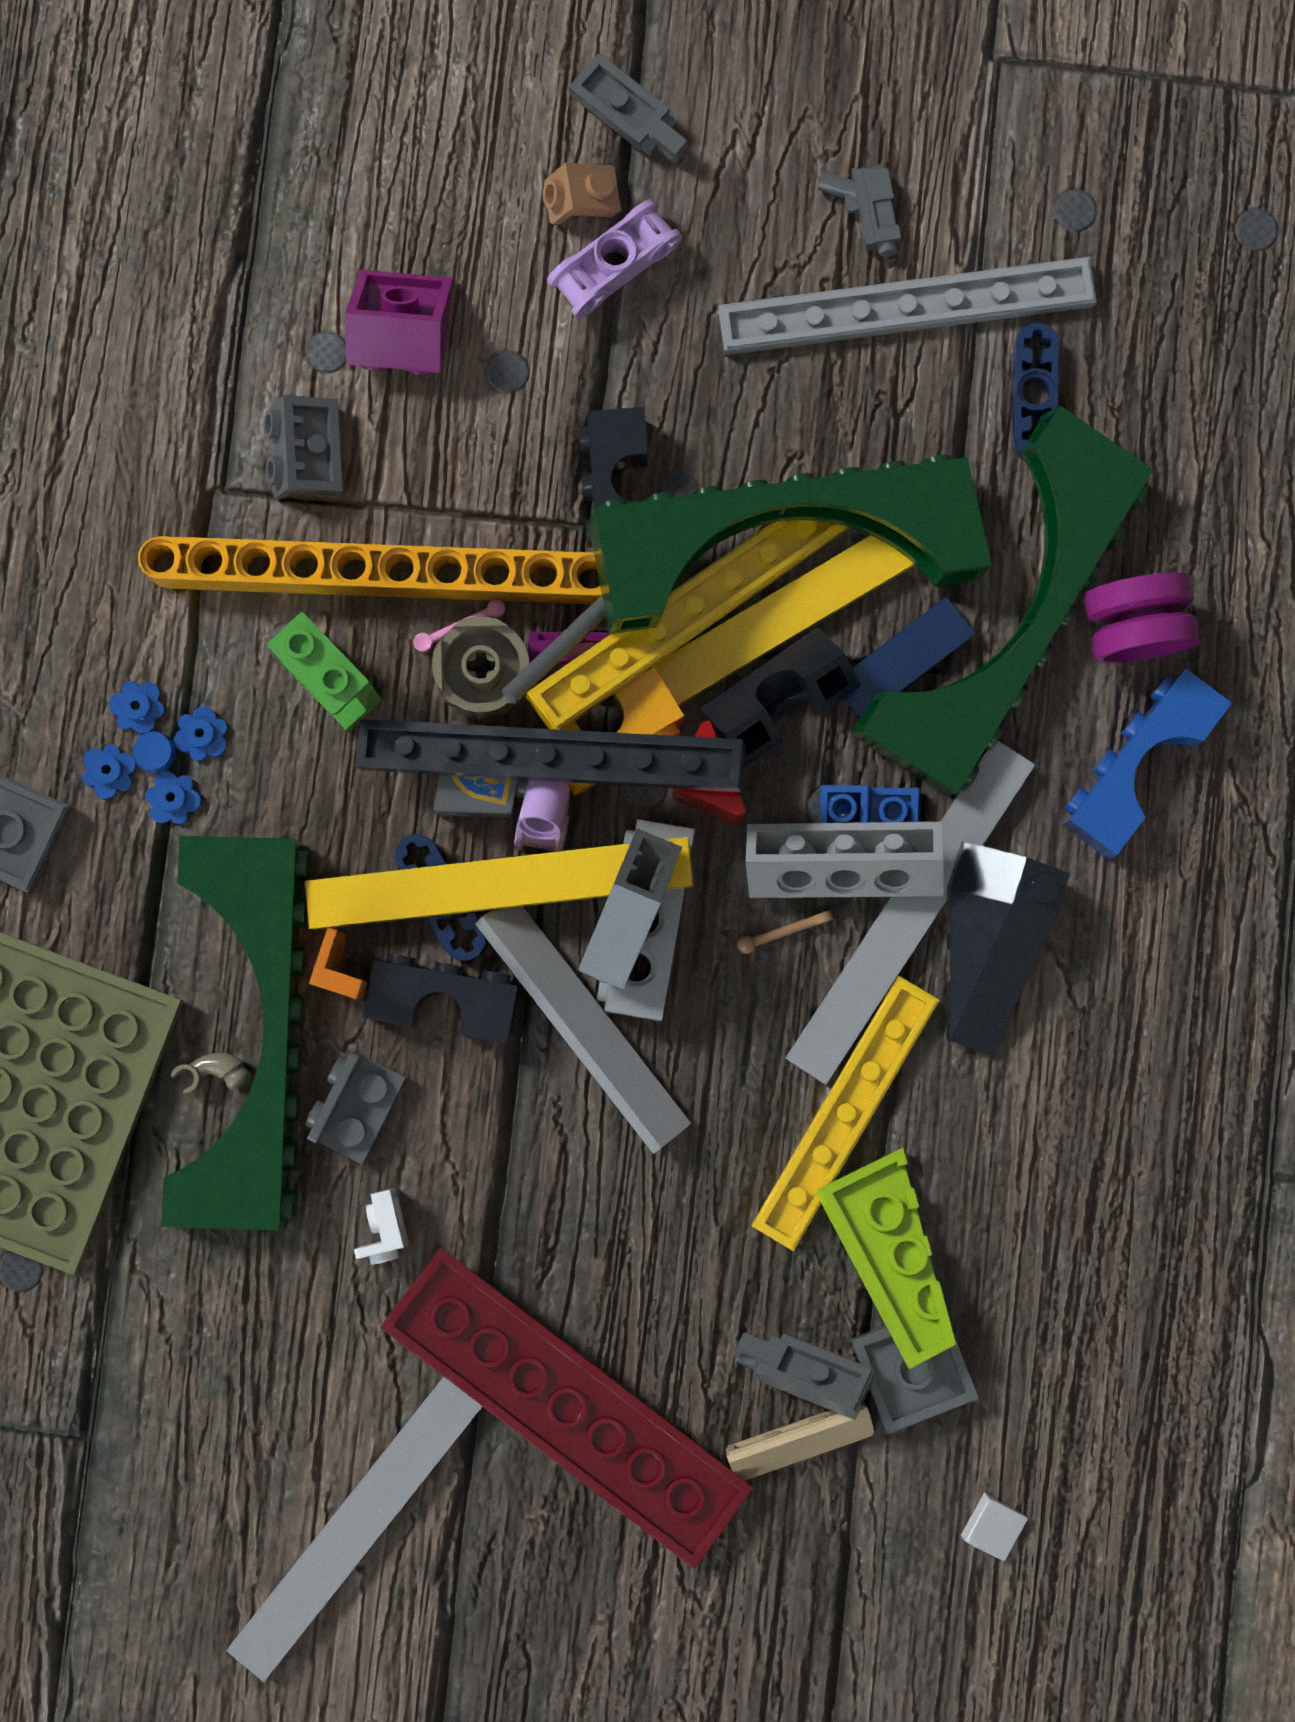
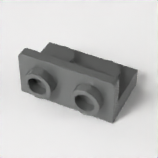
[264,395,343,499]
[305,1051,408,1165]

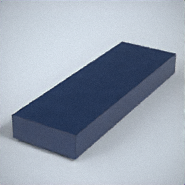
[844,597,976,718]

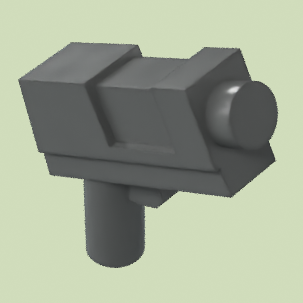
[818,164,901,257]

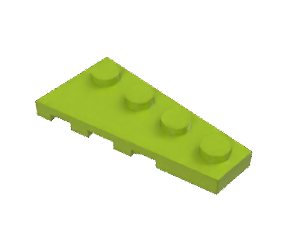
[816,1148,956,1369]

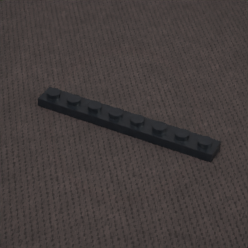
[355,719,746,792]

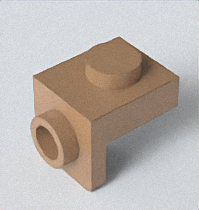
[543,162,621,225]

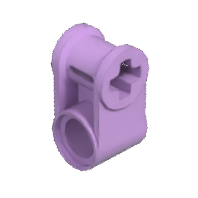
[514,780,570,852]

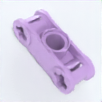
[547,199,683,319]

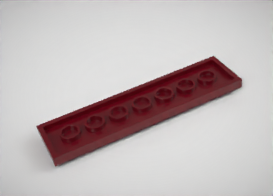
[380,1247,753,1569]

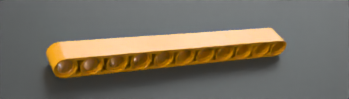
[138,536,602,605]

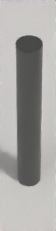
[502,596,606,704]

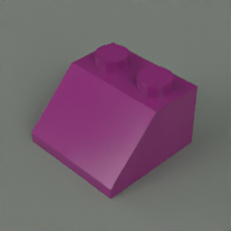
[345,270,453,375]

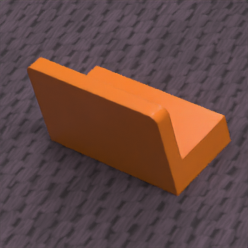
[309,927,369,1002]

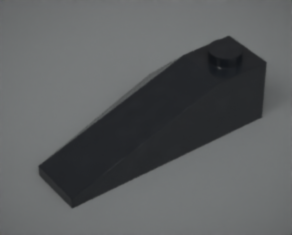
[946,842,1070,1056]

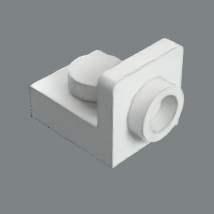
[354,1187,409,1265]

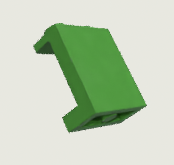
[268,611,383,732]

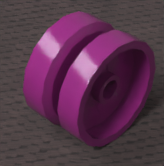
[1084,572,1202,664]

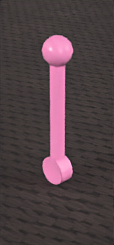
[413,599,506,653]

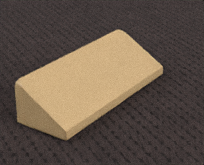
[725,1402,874,1480]

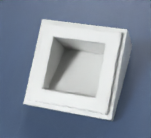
[961,1492,1028,1561]

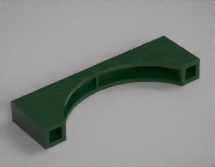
[850,406,1153,795]
[588,455,992,634]
[161,836,310,1230]

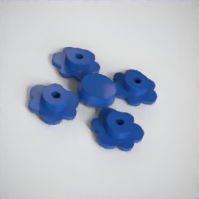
[82,681,228,825]

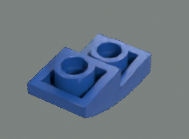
[820,785,921,823]

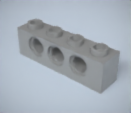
[597,819,695,1022]
[746,822,944,898]

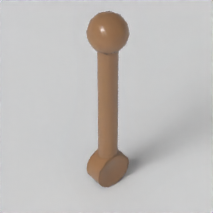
[737,910,833,954]

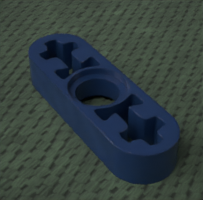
[1011,323,1059,460]
[395,834,487,962]

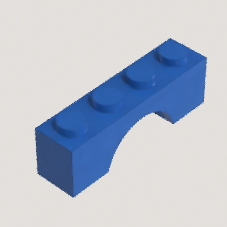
[1062,668,1232,860]

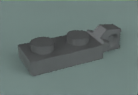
[568,53,688,165]
[736,1332,874,1420]

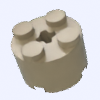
[432,616,531,721]

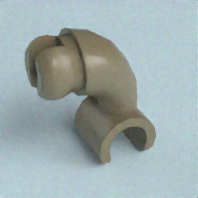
[171,1053,251,1093]

